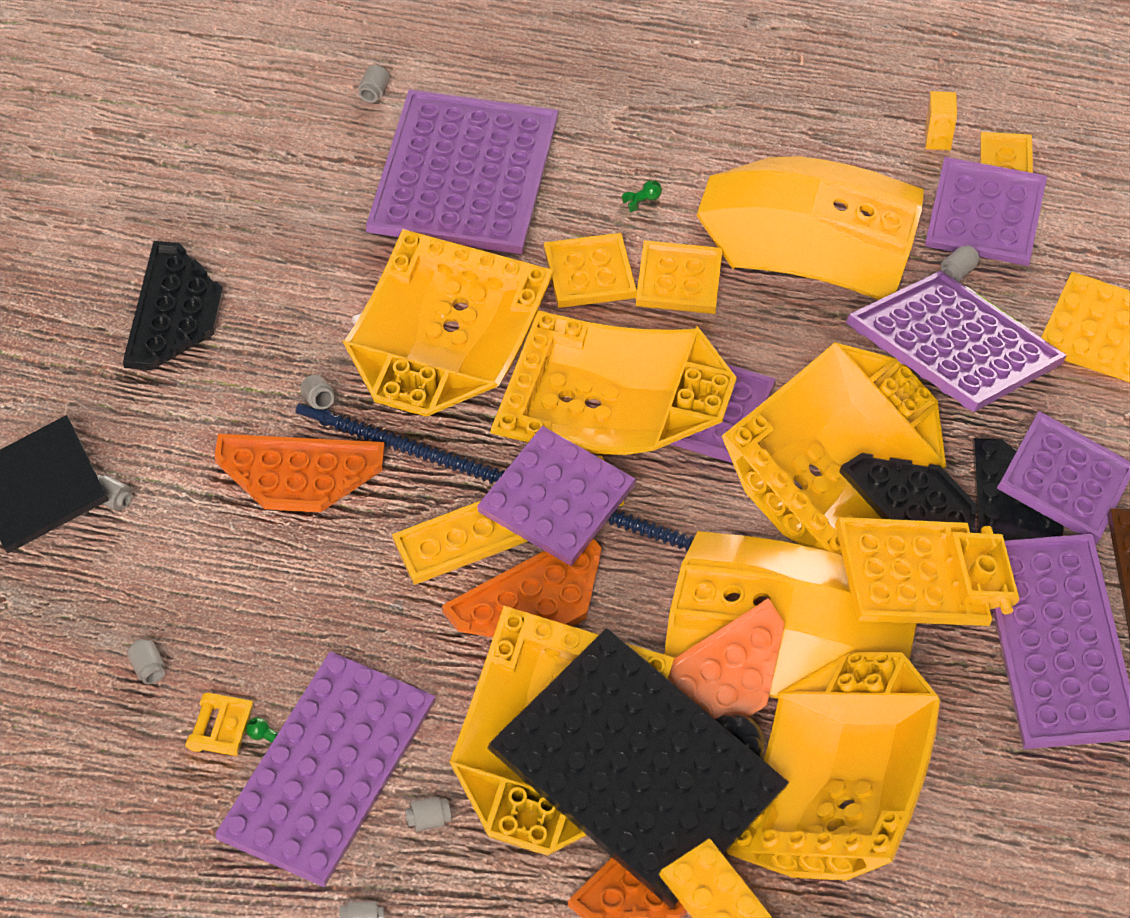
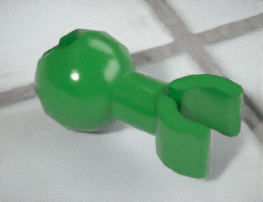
[622,180,662,212]
[246,717,279,743]

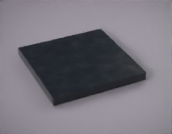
[0,415,109,554]

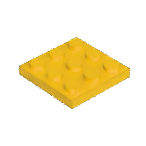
[543,233,637,308]
[636,240,723,314]

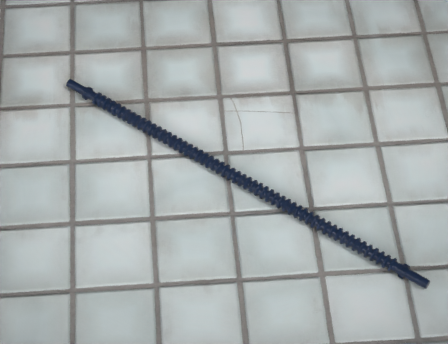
[295,403,694,552]

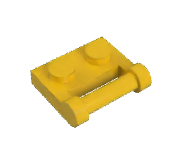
[185,693,254,757]

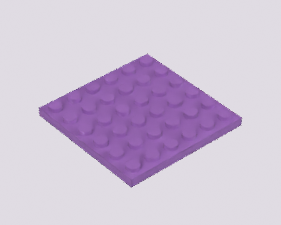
[846,271,1067,412]

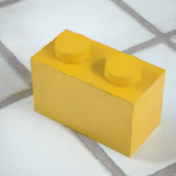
[925,91,957,150]

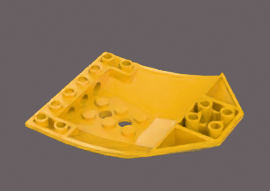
[696,156,924,300]
[342,229,553,417]
[490,310,737,455]
[722,342,946,555]
[664,531,917,699]
[449,606,674,856]
[727,652,940,880]

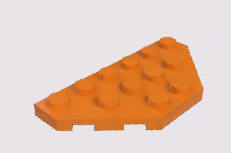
[215,434,385,512]
[442,538,602,637]
[668,598,785,719]
[568,858,688,918]

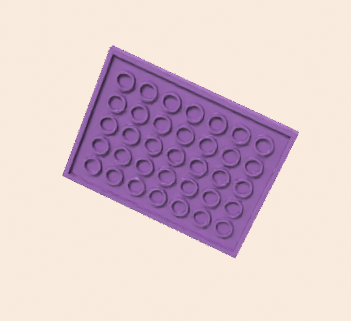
[366,89,558,254]

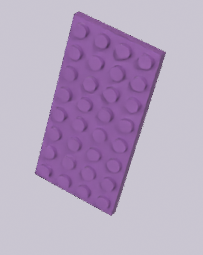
[992,534,1130,749]
[216,651,435,888]

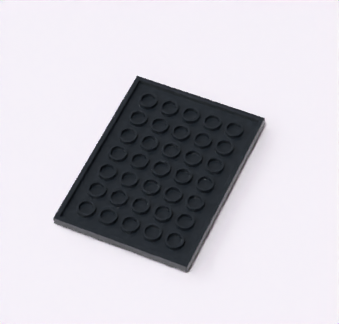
[487,628,789,909]

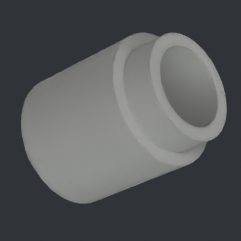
[358,65,390,103]
[941,245,979,282]
[300,375,335,410]
[97,475,132,511]
[127,639,165,685]
[405,796,451,832]
[340,901,384,918]

